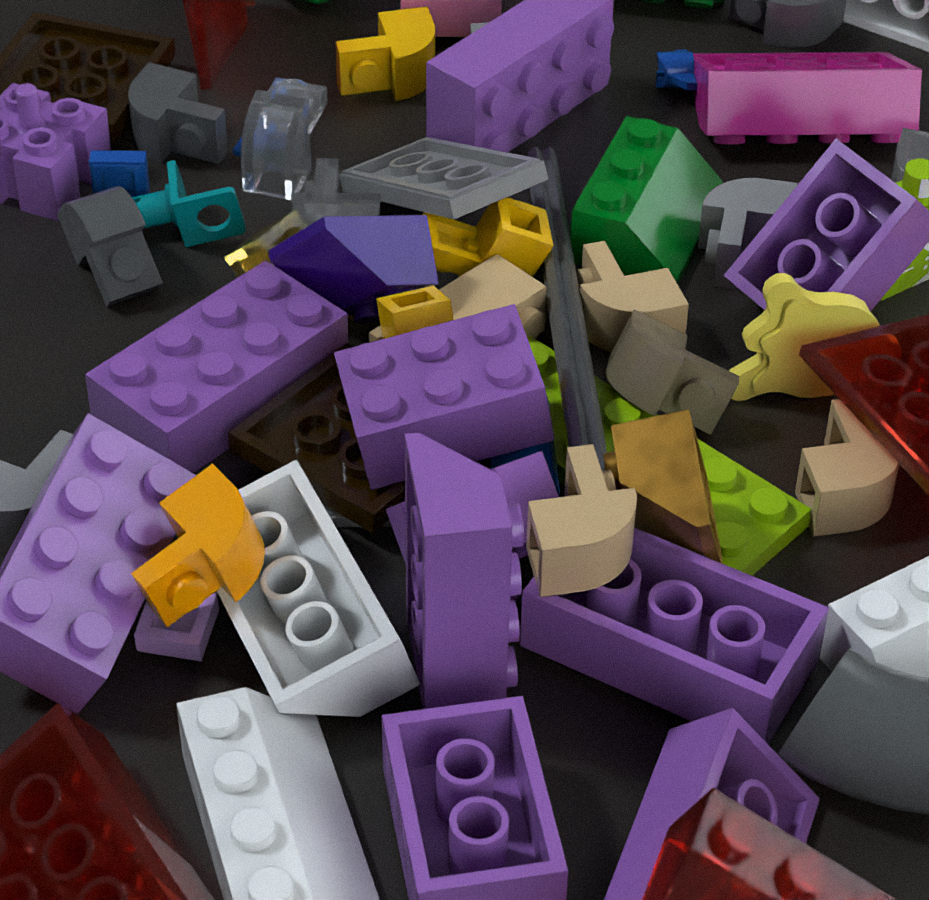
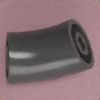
[778,648,929,815]

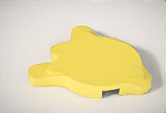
[729,273,898,401]

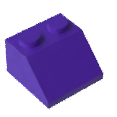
[268,215,439,324]

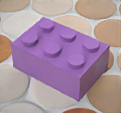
[724,139,929,312]
[334,304,554,490]
[382,696,568,900]

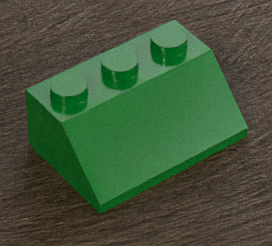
[571,116,724,284]

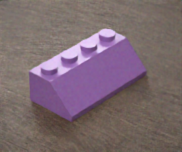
[405,432,524,709]
[604,708,820,900]

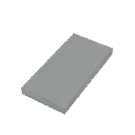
[339,137,548,219]

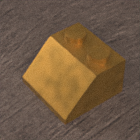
[604,409,723,564]

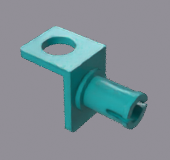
[132,160,246,247]

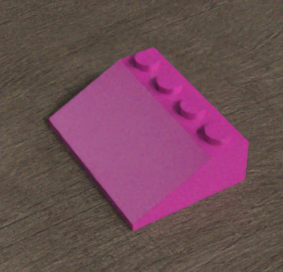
[693,52,922,144]

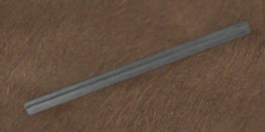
[528,146,607,470]

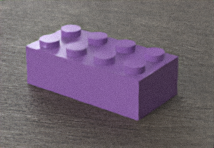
[426,0,614,152]
[85,260,349,473]
[0,413,196,714]
[520,527,829,744]

